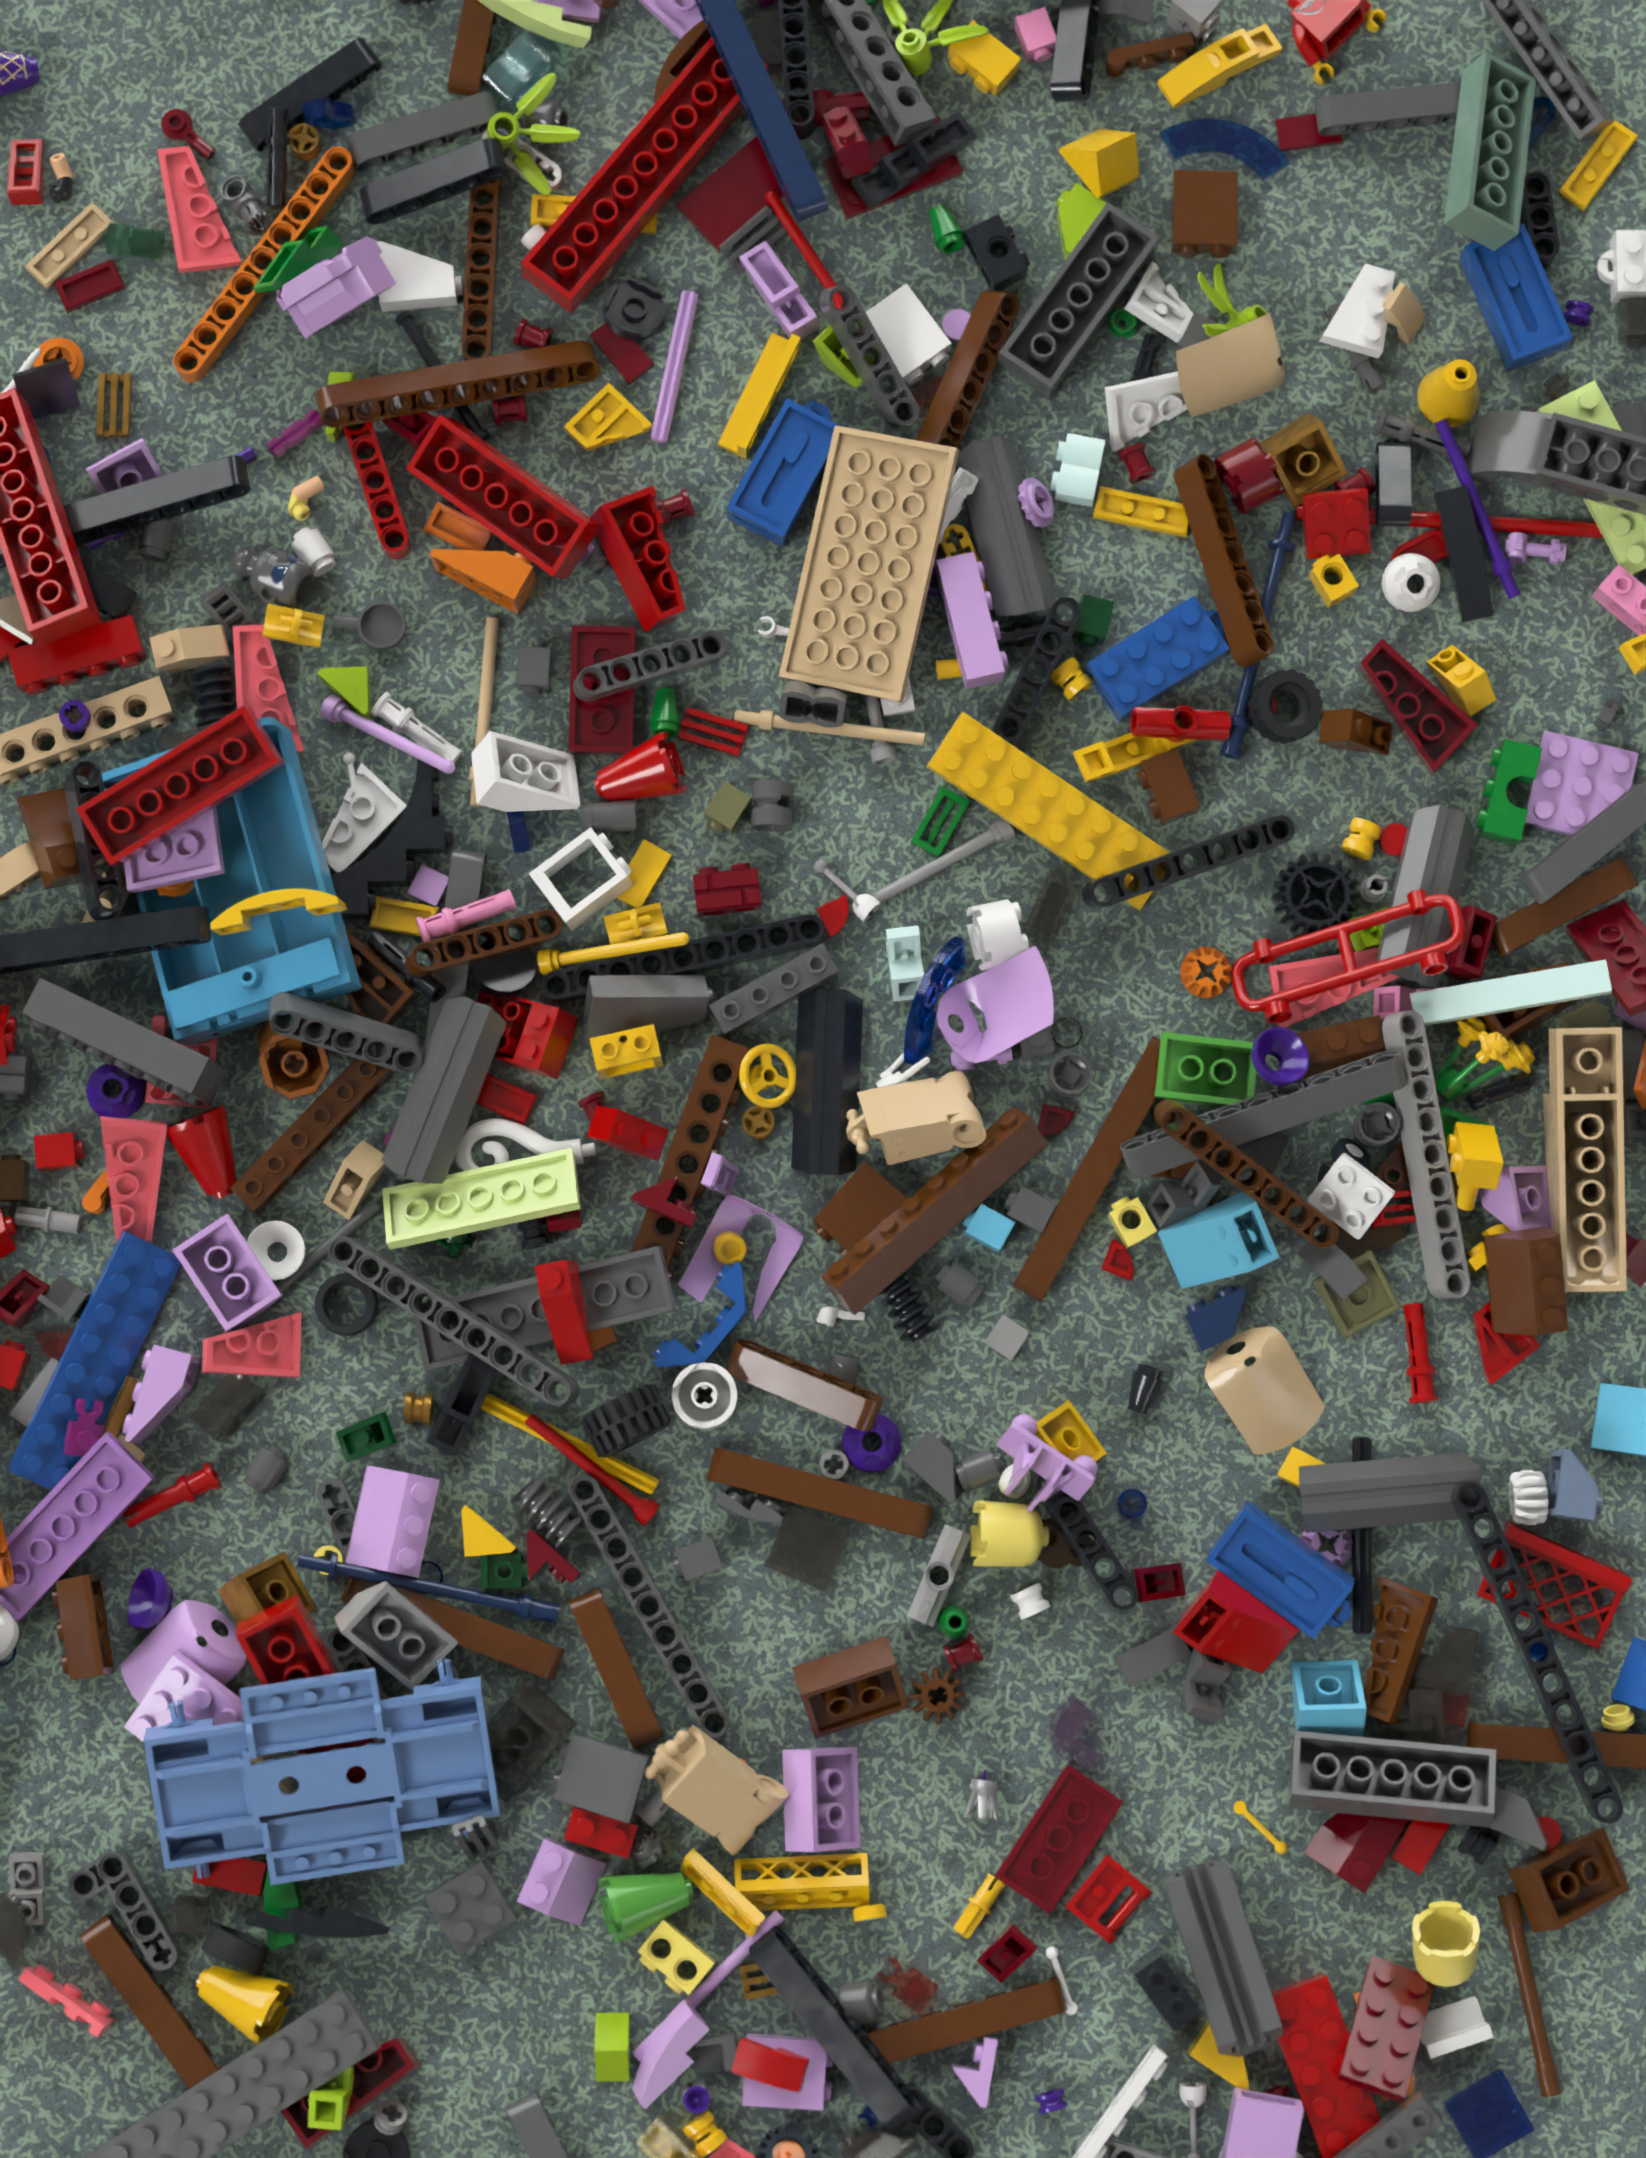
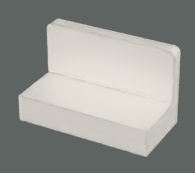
[1420,1996,1494,2059]

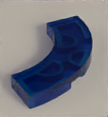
[1159,119,1290,181]
[904,936,966,1065]

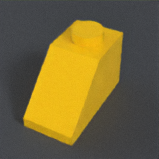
[1187,2019,1250,2090]

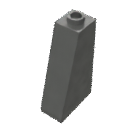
[582,975,713,1046]

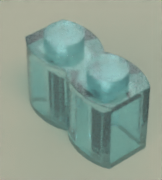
[482,31,554,109]

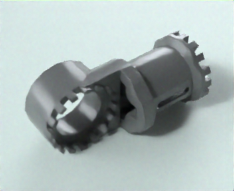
[221,175,274,236]

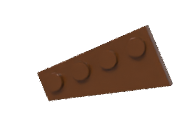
[1364,1576,1439,1724]

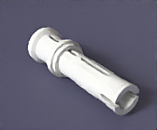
[370,692,463,764]

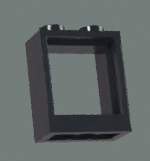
[1128,1948,1202,2032]

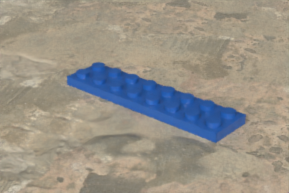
[6,1230,181,1490]

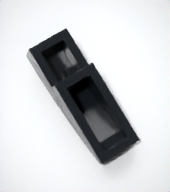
[424,1352,498,1456]

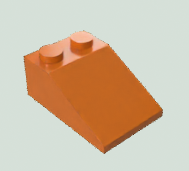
[430,549,537,615]

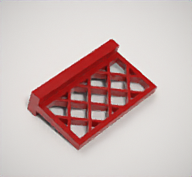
[1476,1521,1633,1649]

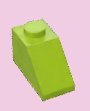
[1056,182,1106,260]

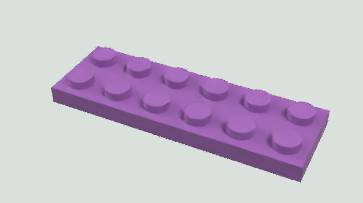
[0,1432,156,1621]

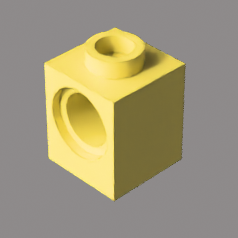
[1107,1196,1157,1249]

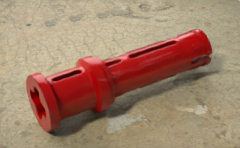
[1403,1303,1439,1404]
[122,1462,222,1529]

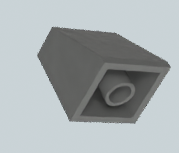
[550,1733,650,1823]

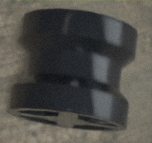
[517,1217,554,1250]
[1457,1826,1498,1865]

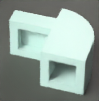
[886,926,925,1002]

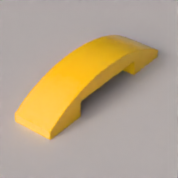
[1073,719,1196,782]
[210,889,347,936]

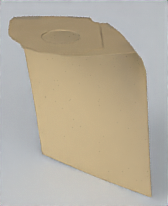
[1176,311,1285,417]
[1204,1326,1325,1454]

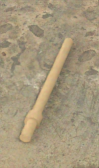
[469,617,499,807]
[734,710,926,746]

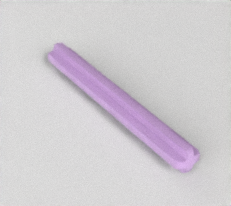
[651,290,698,443]

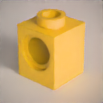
[1308,554,1359,608]

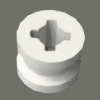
[1010,1582,1051,1620]

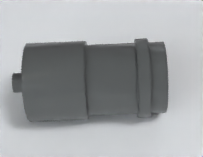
[580,799,643,832]

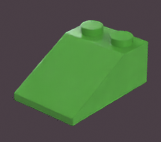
[1154,1032,1256,1109]

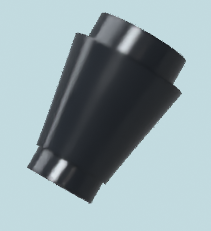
[1128,1363,1164,1414]

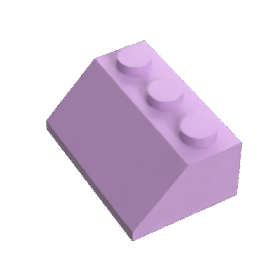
[172,1213,282,1333]
[345,1465,440,1578]
[782,1747,861,1852]

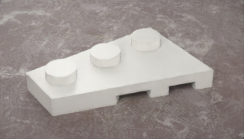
[1319,263,1395,359]
[1105,371,1188,452]
[322,763,407,873]

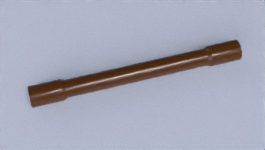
[1498,1892,1561,2097]

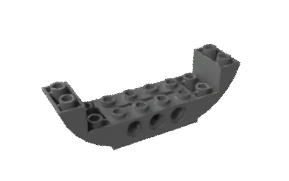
[1466,411,1646,515]

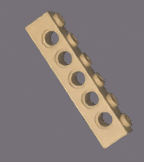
[0,676,176,786]

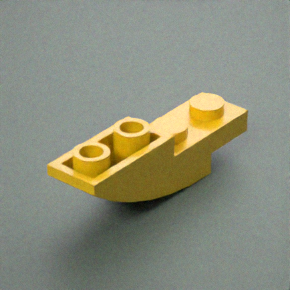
[1157,24,1282,108]

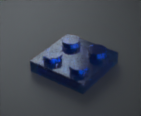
[1442,2069,1535,2158]

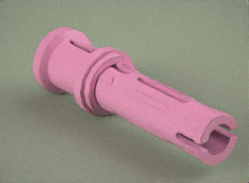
[416,889,516,942]

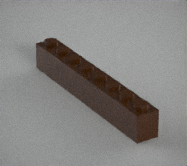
[821,1106,1048,1315]

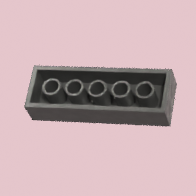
[997,202,1160,399]
[22,978,227,1106]
[1288,1731,1496,1827]

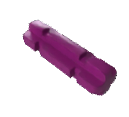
[267,409,324,458]

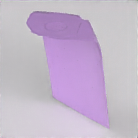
[936,945,1054,1063]
[678,1194,804,1322]
[120,1600,246,1704]

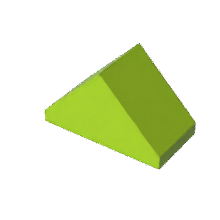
[812,324,874,388]
[317,666,371,719]
[594,2012,630,2082]

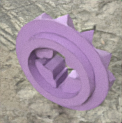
[1018,477,1054,528]
[1300,1529,1353,1567]

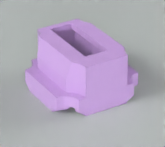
[276,236,396,339]

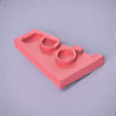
[202,1312,302,1378]
[18,1964,115,2037]

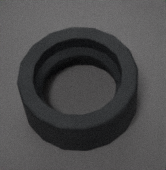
[314,1273,378,1336]
[201,1923,269,1974]

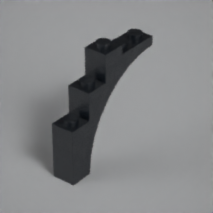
[331,759,454,919]

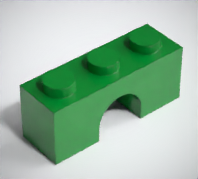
[1475,739,1542,846]

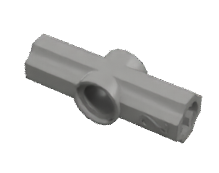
[907,1524,971,1627]

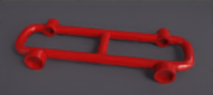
[1231,889,1465,1024]

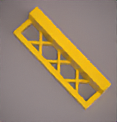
[718,333,801,459]
[734,1853,870,1911]

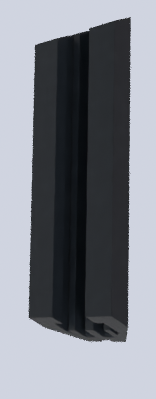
[791,988,863,1175]

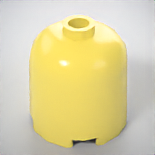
[970,1500,1049,1567]
[1412,1901,1480,1987]

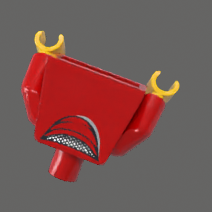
[1288,0,1386,85]

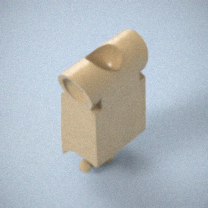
[846,1071,986,1165]
[644,1725,789,1856]

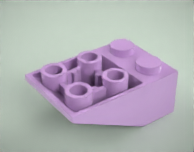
[122,1345,201,1444]

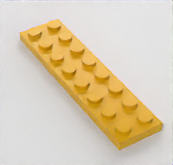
[926,712,1170,910]

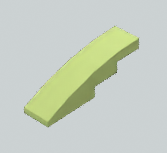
[478,0,592,48]

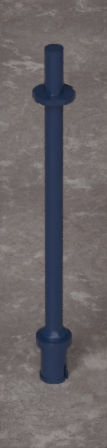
[1220,512,1296,760]
[297,1552,560,1624]

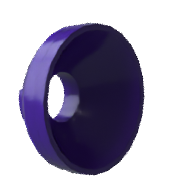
[1251,1027,1309,1086]
[86,1064,146,1118]
[842,1414,901,1473]
[127,1568,174,1629]

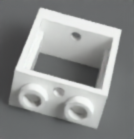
[529,827,634,931]

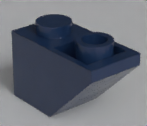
[1182,1286,1246,1353]

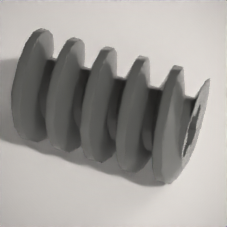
[510,1476,582,1550]

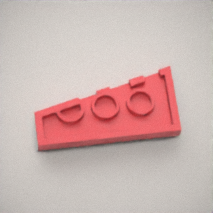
[158,146,242,274]
[233,625,304,753]
[1268,947,1400,1028]
[100,1116,167,1243]

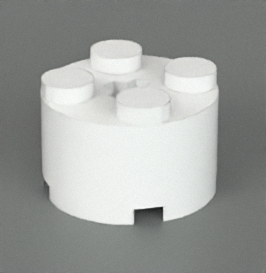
[967,899,1029,971]
[672,1362,738,1430]

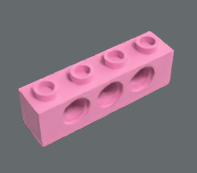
[1591,564,1646,636]

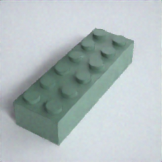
[1444,52,1536,251]

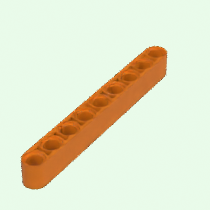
[174,147,355,383]

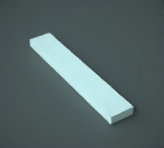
[1410,959,1612,1026]

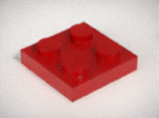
[1302,487,1371,559]

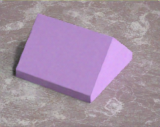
[86,438,163,494]

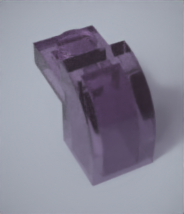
[1048,1694,1104,1769]

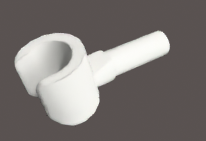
[758,616,789,638]
[817,1306,865,1327]

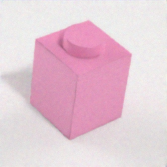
[1014,7,1056,63]

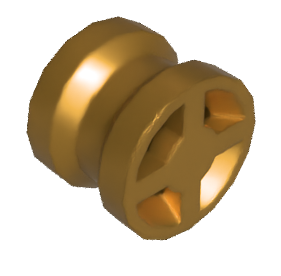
[288,123,322,161]
[742,1106,775,1140]
[403,1391,434,1426]

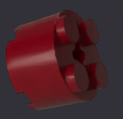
[1214,437,1285,514]

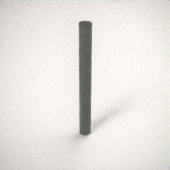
[274,1199,382,1294]

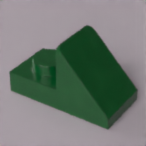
[336,1412,396,1463]

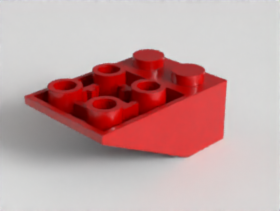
[476,989,579,1080]
[1173,1570,1299,1674]

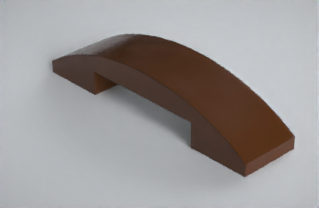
[654,20,711,104]

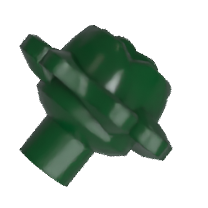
[435,1233,475,1259]

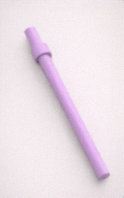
[632,1909,785,2062]

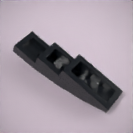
[851,111,977,209]
[1434,486,1494,623]
[245,1905,390,1939]

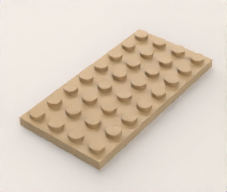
[779,425,960,703]

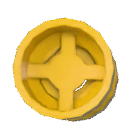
[1050,657,1094,702]
[1341,817,1383,860]
[682,2109,728,2157]

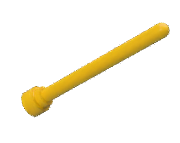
[537,932,689,975]

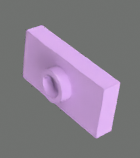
[701,1153,739,1197]

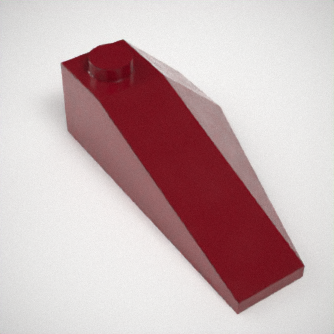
[1304,1813,1408,1893]

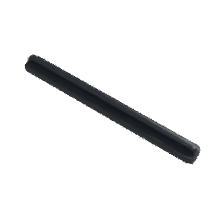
[1352,1437,1372,1634]

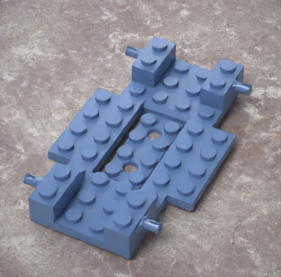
[143,1659,500,1885]

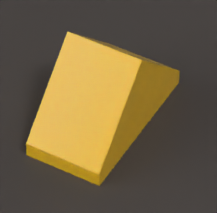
[461,1505,518,1557]

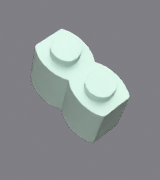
[1050,433,1105,507]

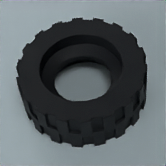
[1248,670,1323,744]

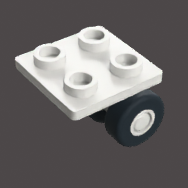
[1308,1138,1395,1239]

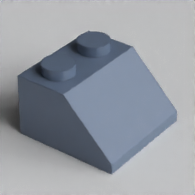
[1547,1448,1603,1522]

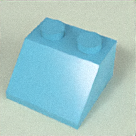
[1292,1660,1366,1736]

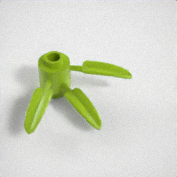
[882,0,989,75]
[486,73,581,195]
[1197,263,1267,338]

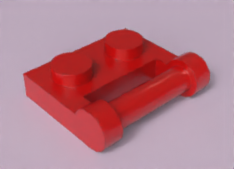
[1064,1854,1153,1945]

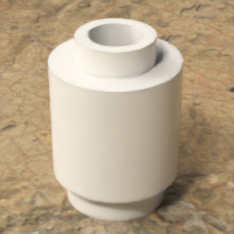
[291,527,336,577]

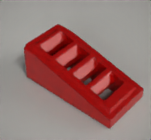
[7,139,44,205]

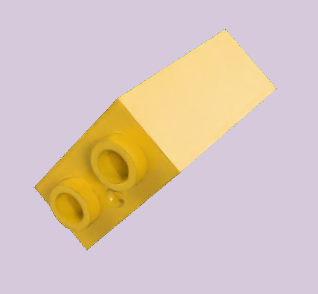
[589,1024,664,1080]

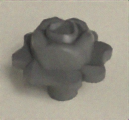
[632,1829,667,1869]

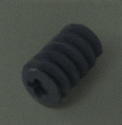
[191,664,235,732]
[878,1270,941,1343]

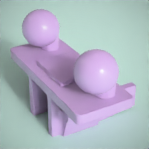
[997,1414,1098,1512]

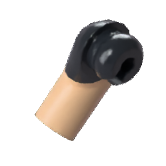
[49,153,73,203]

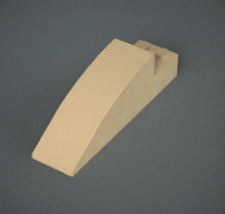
[1543,1027,1627,1292]

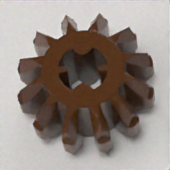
[909,1667,966,1724]

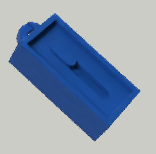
[1459,223,1573,372]
[726,398,840,547]
[1084,595,1230,724]
[1206,1500,1355,1639]

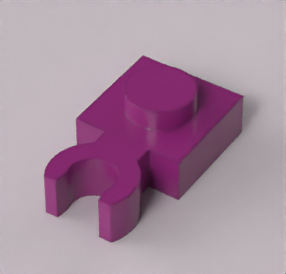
[63,1398,104,1456]

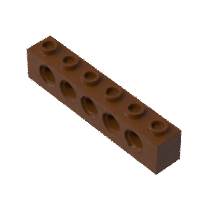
[230,1058,394,1215]

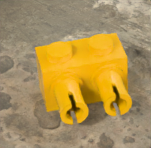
[1446,1122,1504,1211]

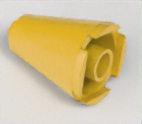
[1417,359,1481,427]
[196,1965,294,2045]

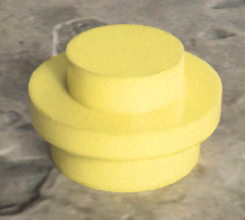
[1601,1704,1635,1733]

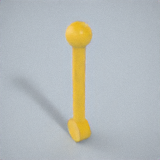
[1233,1801,1288,1854]

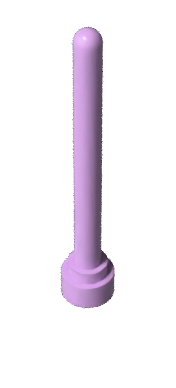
[320,694,455,774]

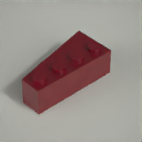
[1358,639,1478,776]
[281,2037,422,2149]

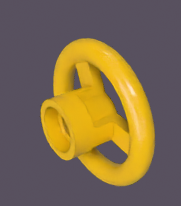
[739,1044,796,1108]

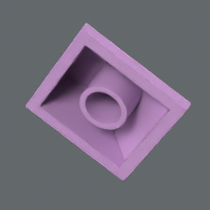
[1478,1165,1551,1231]

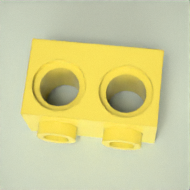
[638,1918,715,1995]

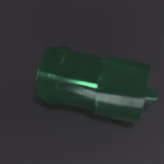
[102,223,166,260]

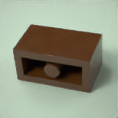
[1136,748,1200,826]

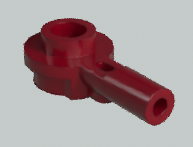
[161,109,216,160]

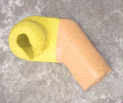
[288,476,324,521]

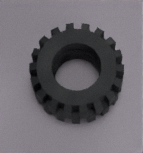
[581,1384,672,1457]

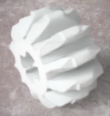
[1508,1470,1549,1526]

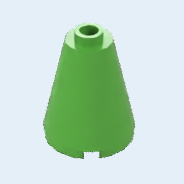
[598,1873,694,1943]

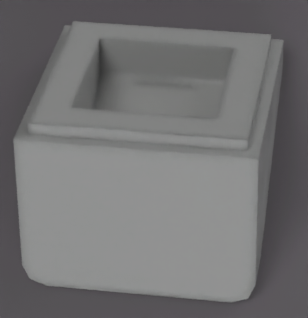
[984,1315,1030,1361]

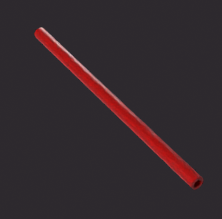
[1295,504,1603,538]

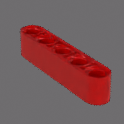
[343,421,411,559]

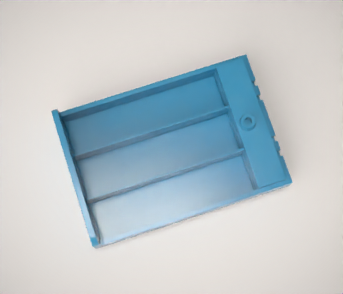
[101,717,362,1046]

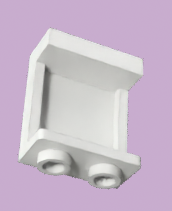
[855,283,952,386]

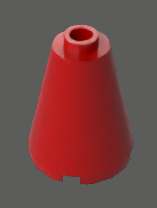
[594,731,687,801]
[166,1105,237,1199]

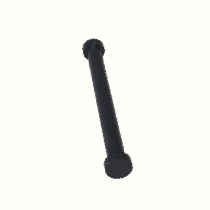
[395,310,491,440]

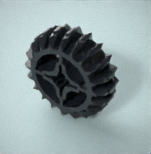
[1272,852,1360,936]

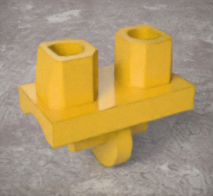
[262,604,325,648]
[603,902,668,944]

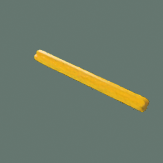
[480,1393,659,1494]

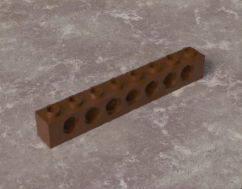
[631,1035,749,1282]

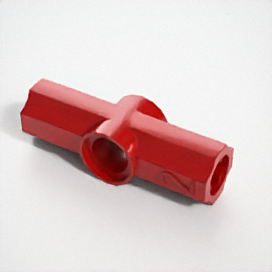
[1130,705,1231,743]

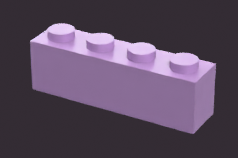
[935,552,1009,690]

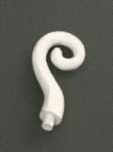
[455,1118,596,1172]

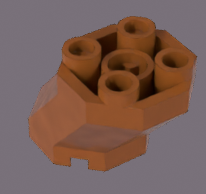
[257,1013,331,1100]

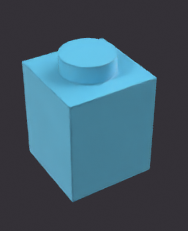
[962,1204,1015,1253]

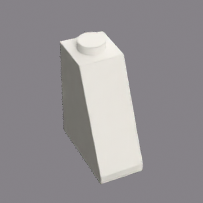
[376,241,463,312]

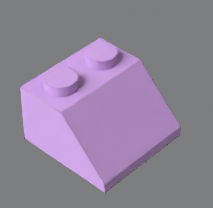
[517,1837,607,1926]

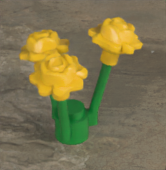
[1435,1017,1535,1101]

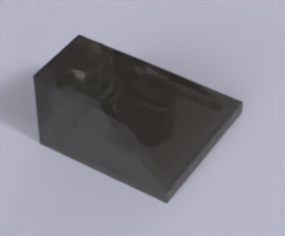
[0,1892,26,1975]
[840,2126,919,2158]

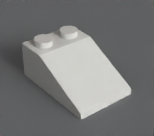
[471,731,580,812]

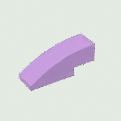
[739,241,820,339]
[632,1999,710,2109]

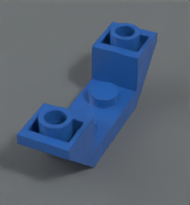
[653,1261,747,1368]

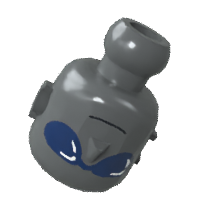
[232,547,313,608]

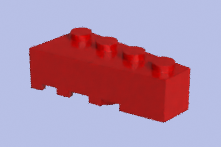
[590,485,686,633]

